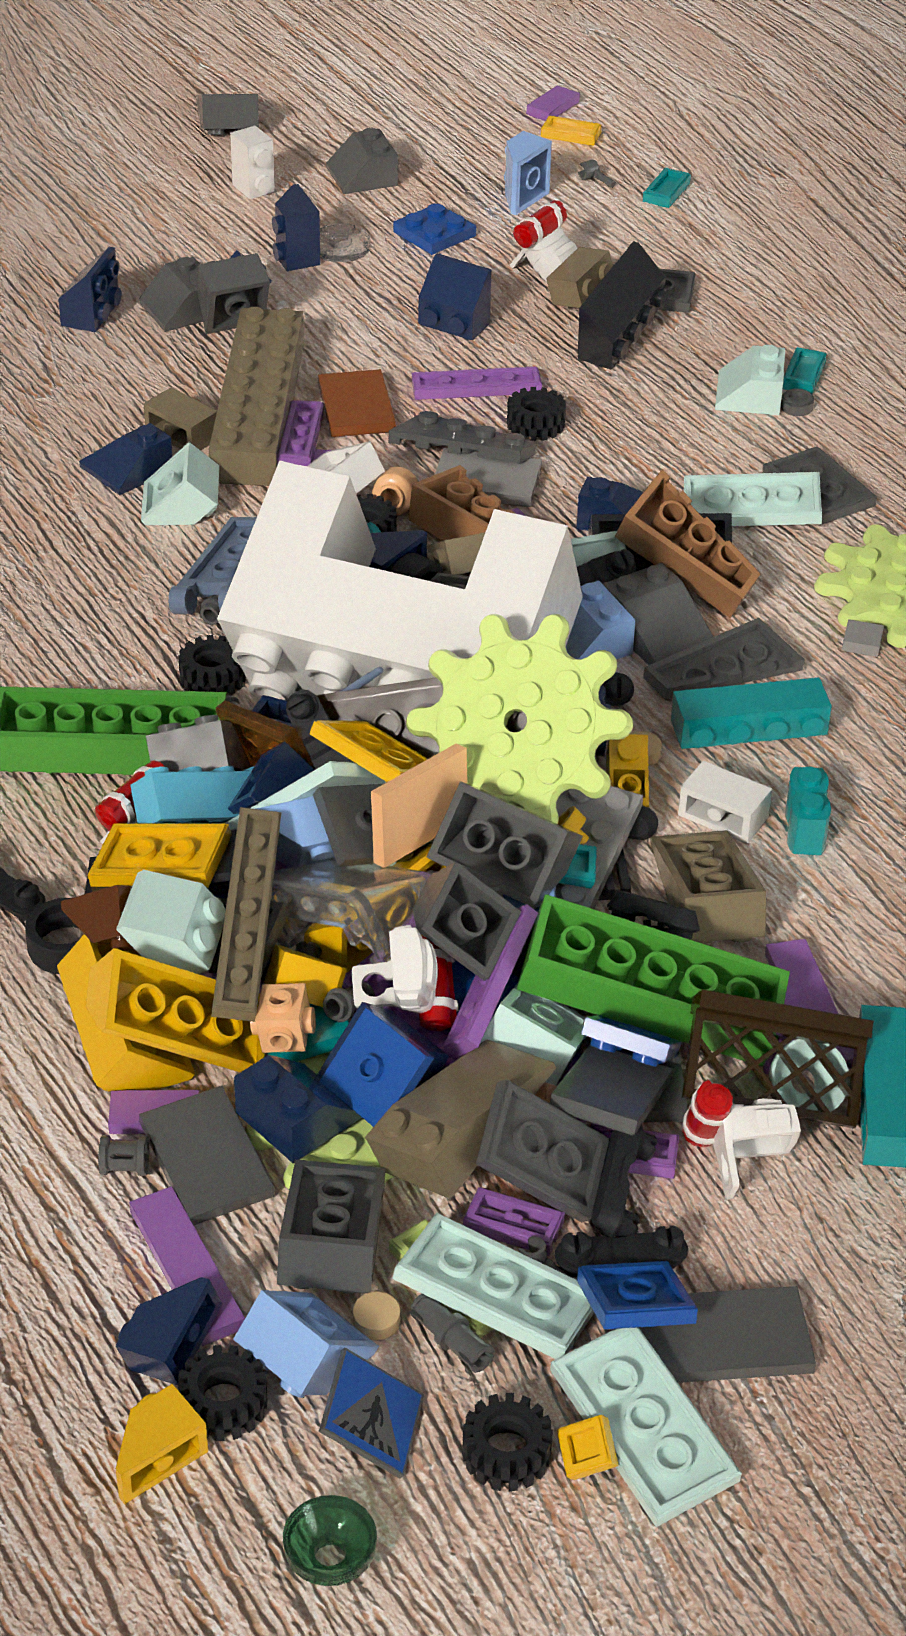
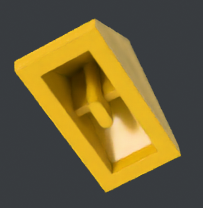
[264,944,347,1007]

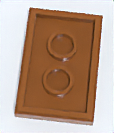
[318,369,396,437]

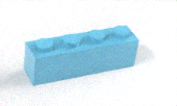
[130,766,254,824]

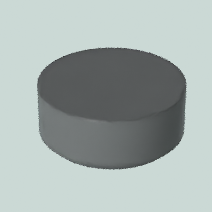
[781,389,814,416]

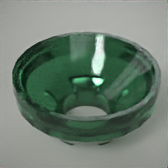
[283,1495,377,1586]

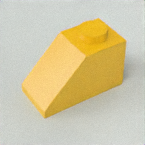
[115,1384,208,1505]

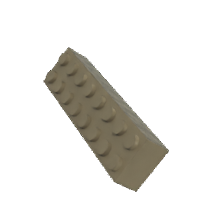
[209,307,304,486]

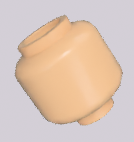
[372,467,418,515]

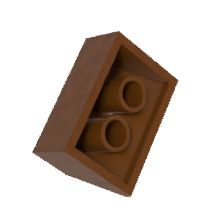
[61,885,134,951]

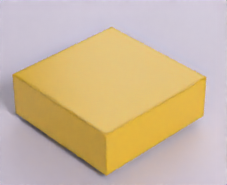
[557,1414,619,1480]

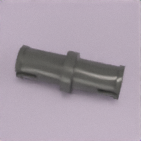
[410,1293,495,1373]

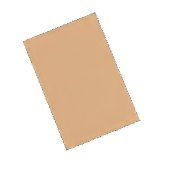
[371,743,467,868]

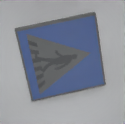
[319,1348,424,1479]

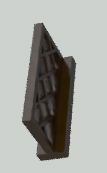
[682,989,874,1128]

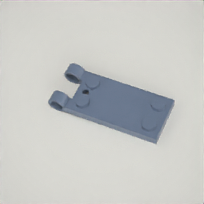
[168,517,257,615]

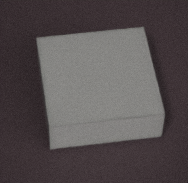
[842,619,884,657]

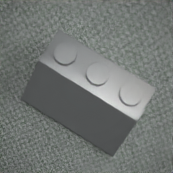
[427,781,583,909]

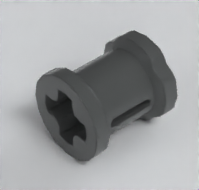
[98,1135,149,1176]

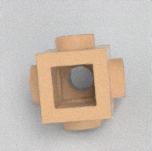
[250,983,316,1053]

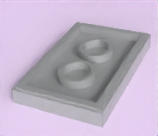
[435,448,542,507]

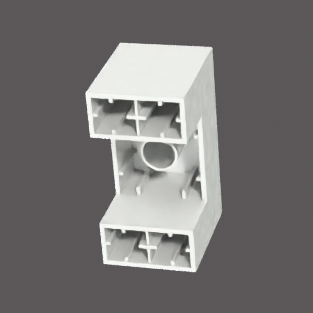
[217,461,583,701]

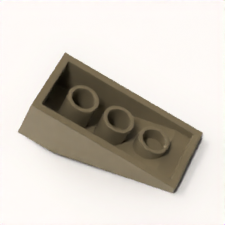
[650,830,766,945]
[365,1039,556,1199]

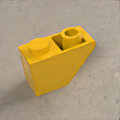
[606,734,649,808]

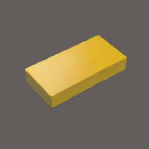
[541,116,602,146]

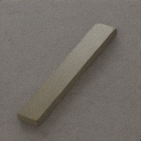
[211,807,282,1022]

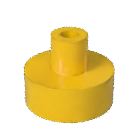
[558,806,589,844]

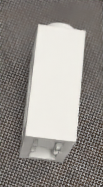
[306,441,385,493]

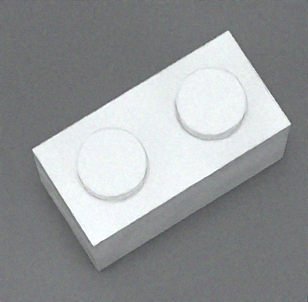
[230,126,275,199]
[678,761,772,844]

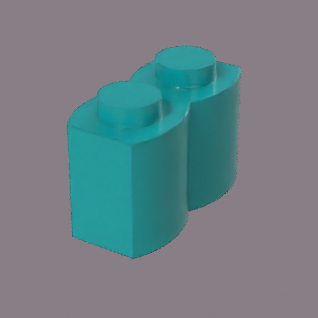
[785,767,831,855]

